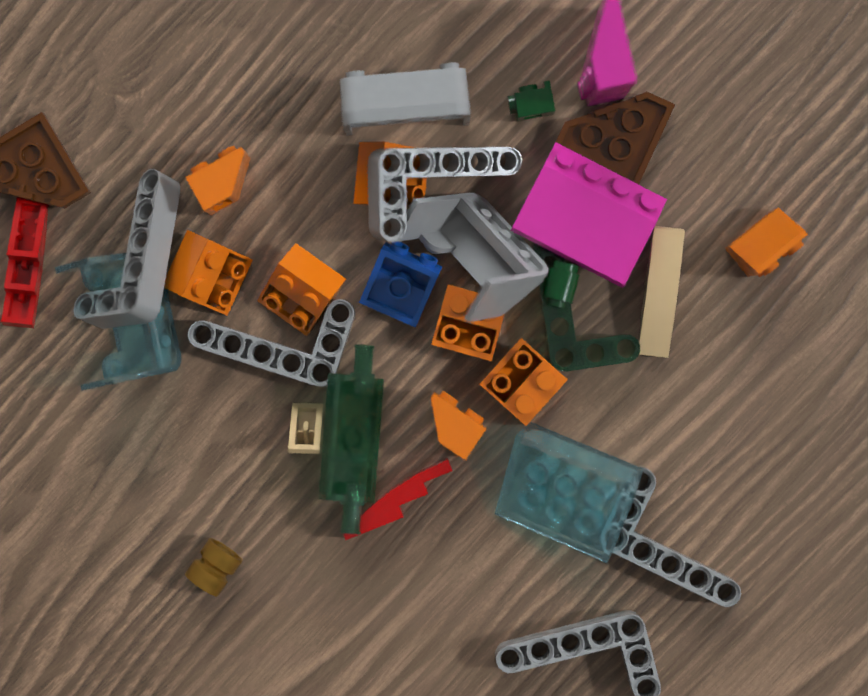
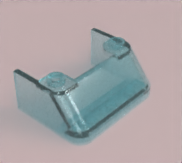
[55,253,181,391]

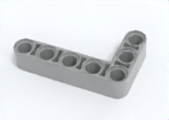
[368,146,522,242]
[73,169,180,329]
[188,299,355,387]
[598,466,741,607]
[495,610,661,696]

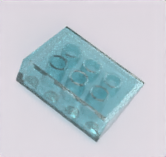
[495,422,644,563]

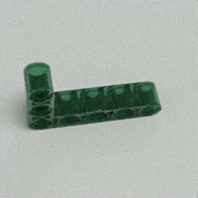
[531,241,640,372]

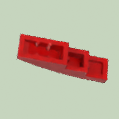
[1,197,49,329]
[343,458,453,540]

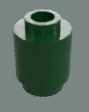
[542,260,580,309]

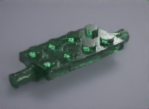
[318,344,384,534]

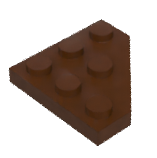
[556,92,675,185]
[0,112,91,209]

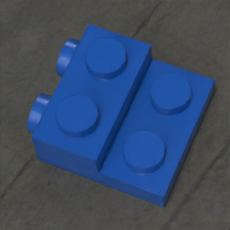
[359,241,442,328]

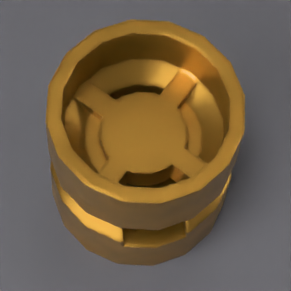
[185,538,243,597]

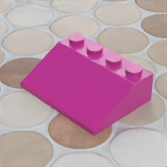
[577,0,637,107]
[510,142,667,288]

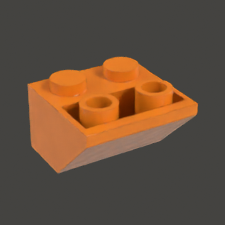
[353,141,427,211]
[185,146,250,215]
[725,208,808,277]
[164,230,253,316]
[257,243,346,336]
[431,284,505,361]
[479,338,568,426]
[431,391,487,460]

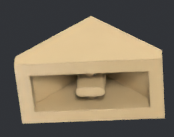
[288,403,323,454]

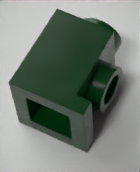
[507,80,555,122]

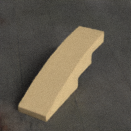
[637,226,685,358]

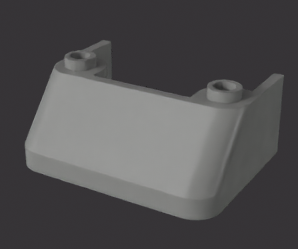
[340,63,471,136]
[397,192,549,322]

